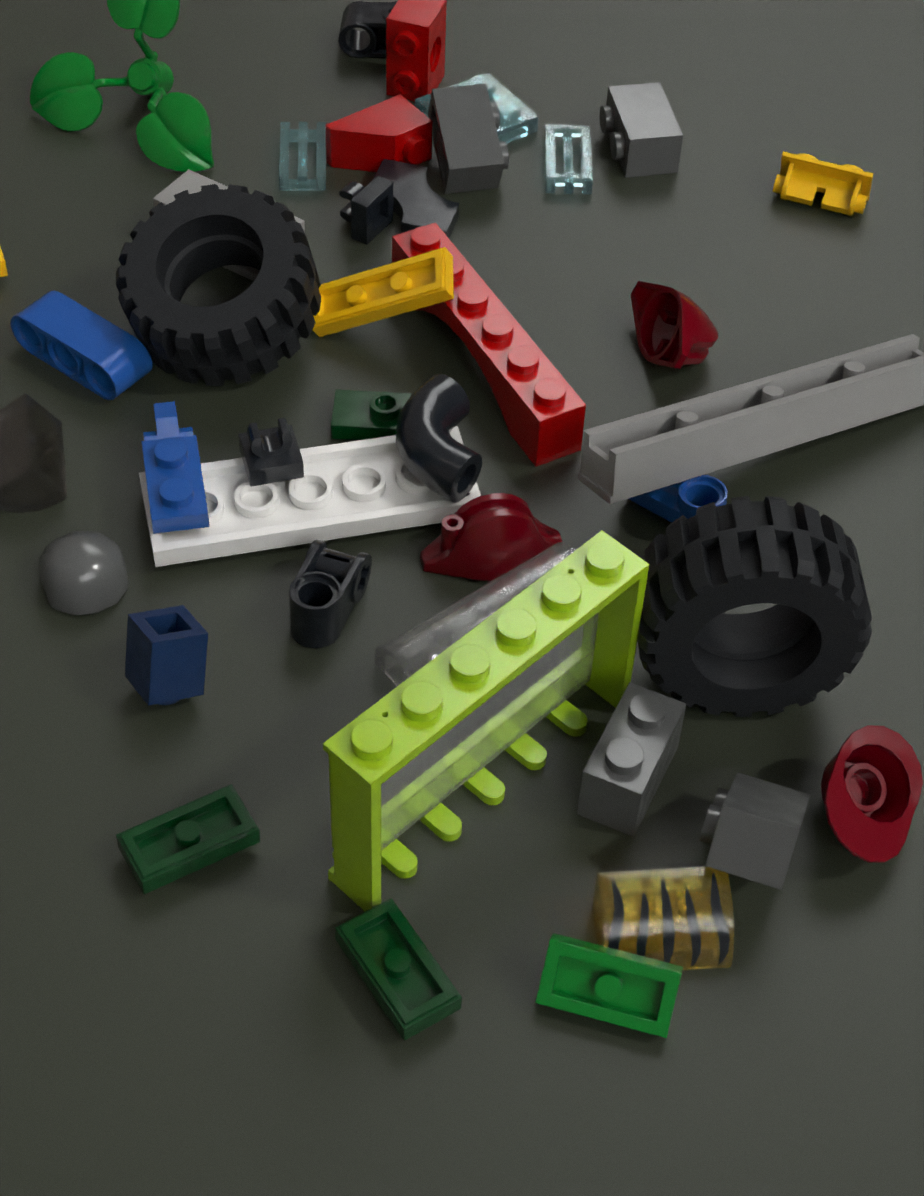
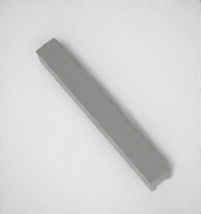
[578,334,924,504]

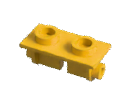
[773,151,874,216]

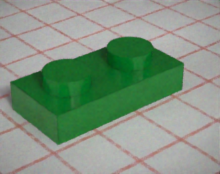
[535,933,683,1038]

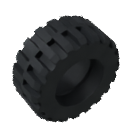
[116,184,321,386]
[638,496,872,717]

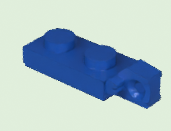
[141,401,210,534]

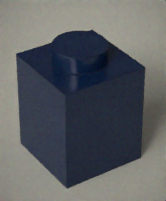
[125,605,208,706]

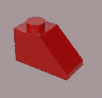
[325,94,433,172]

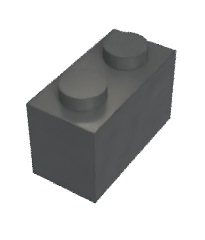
[599,82,683,178]
[428,83,509,194]
[577,682,687,837]
[700,772,810,890]

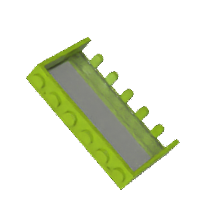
[323,530,650,912]

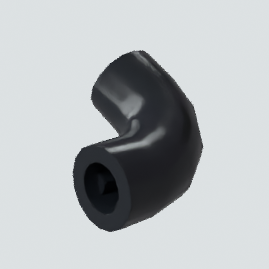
[395,374,483,503]

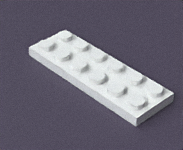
[139,426,481,567]

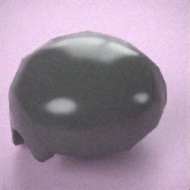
[38,531,129,615]

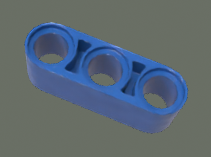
[10,290,153,400]

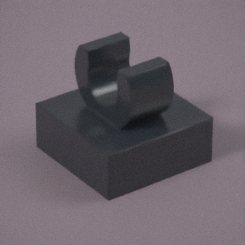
[339,176,393,245]
[238,418,304,487]

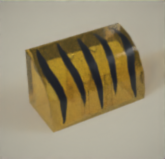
[592,867,734,970]

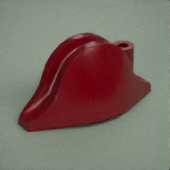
[631,281,718,369]
[420,493,564,581]

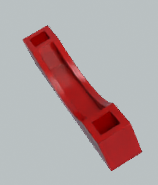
[392,223,586,467]

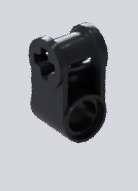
[338,1,397,58]
[289,540,372,649]

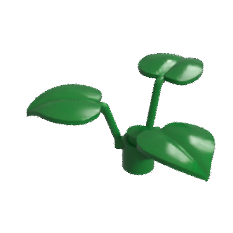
[30,0,214,172]

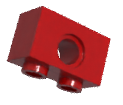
[386,0,447,104]

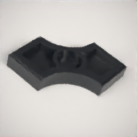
[373,159,460,238]

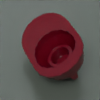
[820,725,923,863]

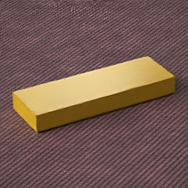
[313,247,454,337]

